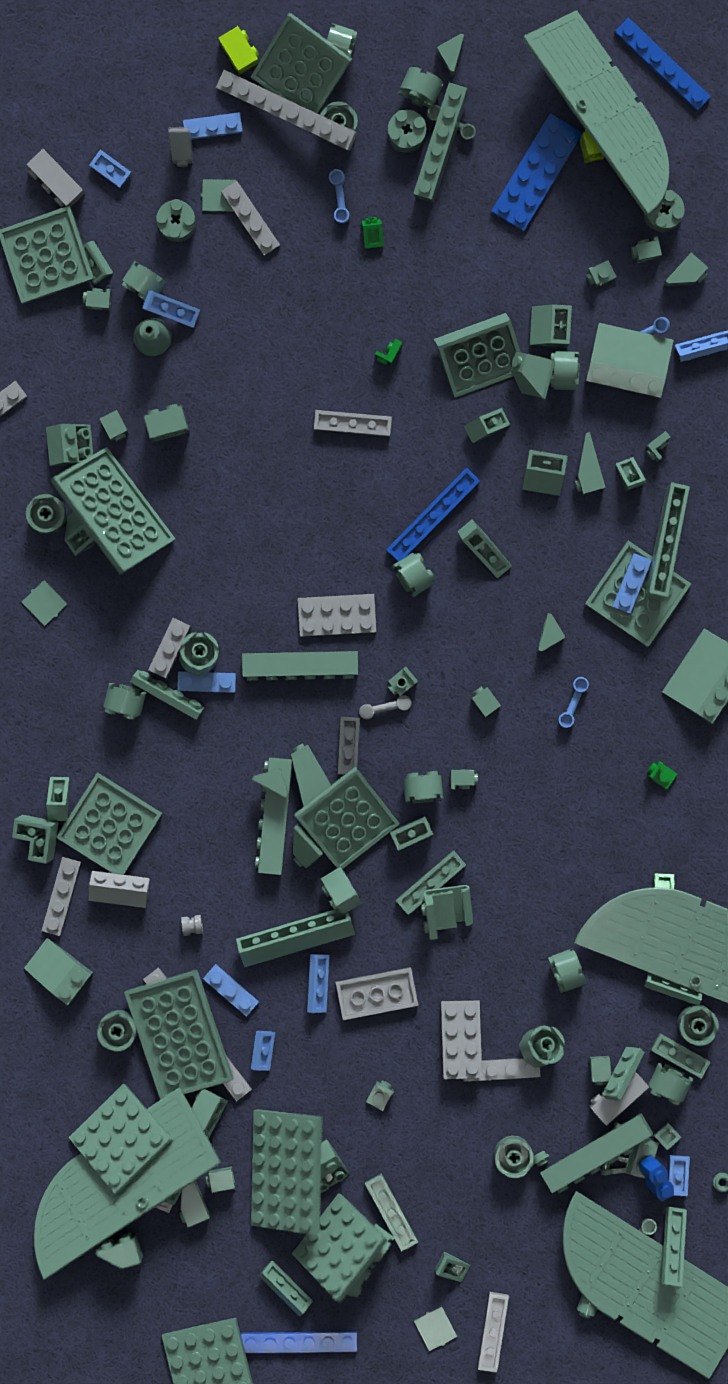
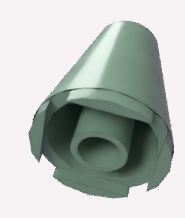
[134,318,172,356]

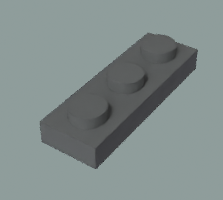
[338,717,360,775]

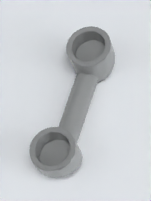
[359,695,412,719]

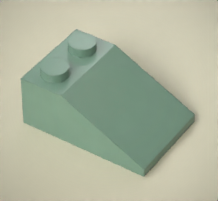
[24,938,93,1005]

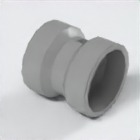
[181,915,203,936]

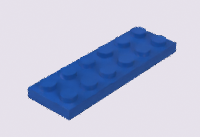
[491,113,583,232]

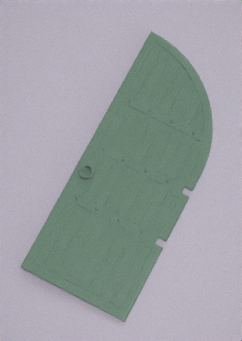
[522,10,669,215]
[574,888,728,1003]
[34,1087,221,1280]
[563,1191,728,1379]

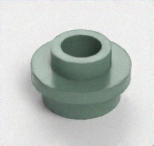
[533,1151,550,1167]
[713,1173,728,1192]

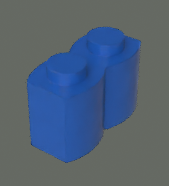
[639,1155,674,1202]

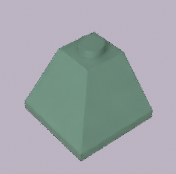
[511,352,555,398]
[293,824,323,868]

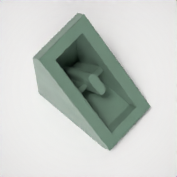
[436,34,464,76]
[616,457,646,492]
[537,613,565,652]
[252,768,288,798]
[435,1252,470,1282]

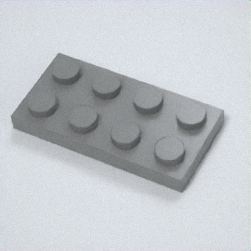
[298,594,376,637]
[336,967,418,1020]
[441,1000,482,1079]

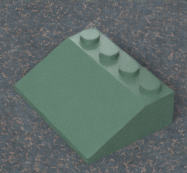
[434,313,520,398]
[585,323,674,398]
[662,629,728,724]

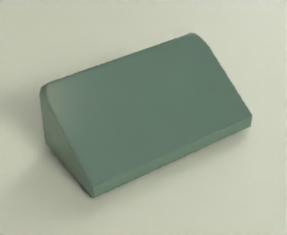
[83,241,113,285]

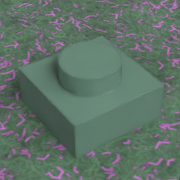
[654,1122,681,1150]

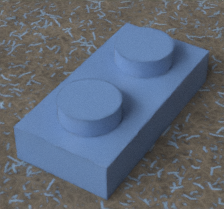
[89,150,132,189]
[251,1031,275,1071]
[668,1155,690,1196]

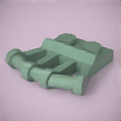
[600,1121,659,1179]

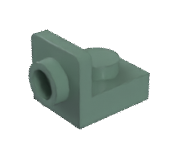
[586,260,616,288]
[646,431,670,462]
[366,1080,394,1111]

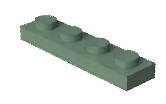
[130,670,205,720]
[396,850,466,915]
[365,1173,418,1251]
[661,1207,687,1288]

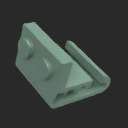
[421,885,473,940]

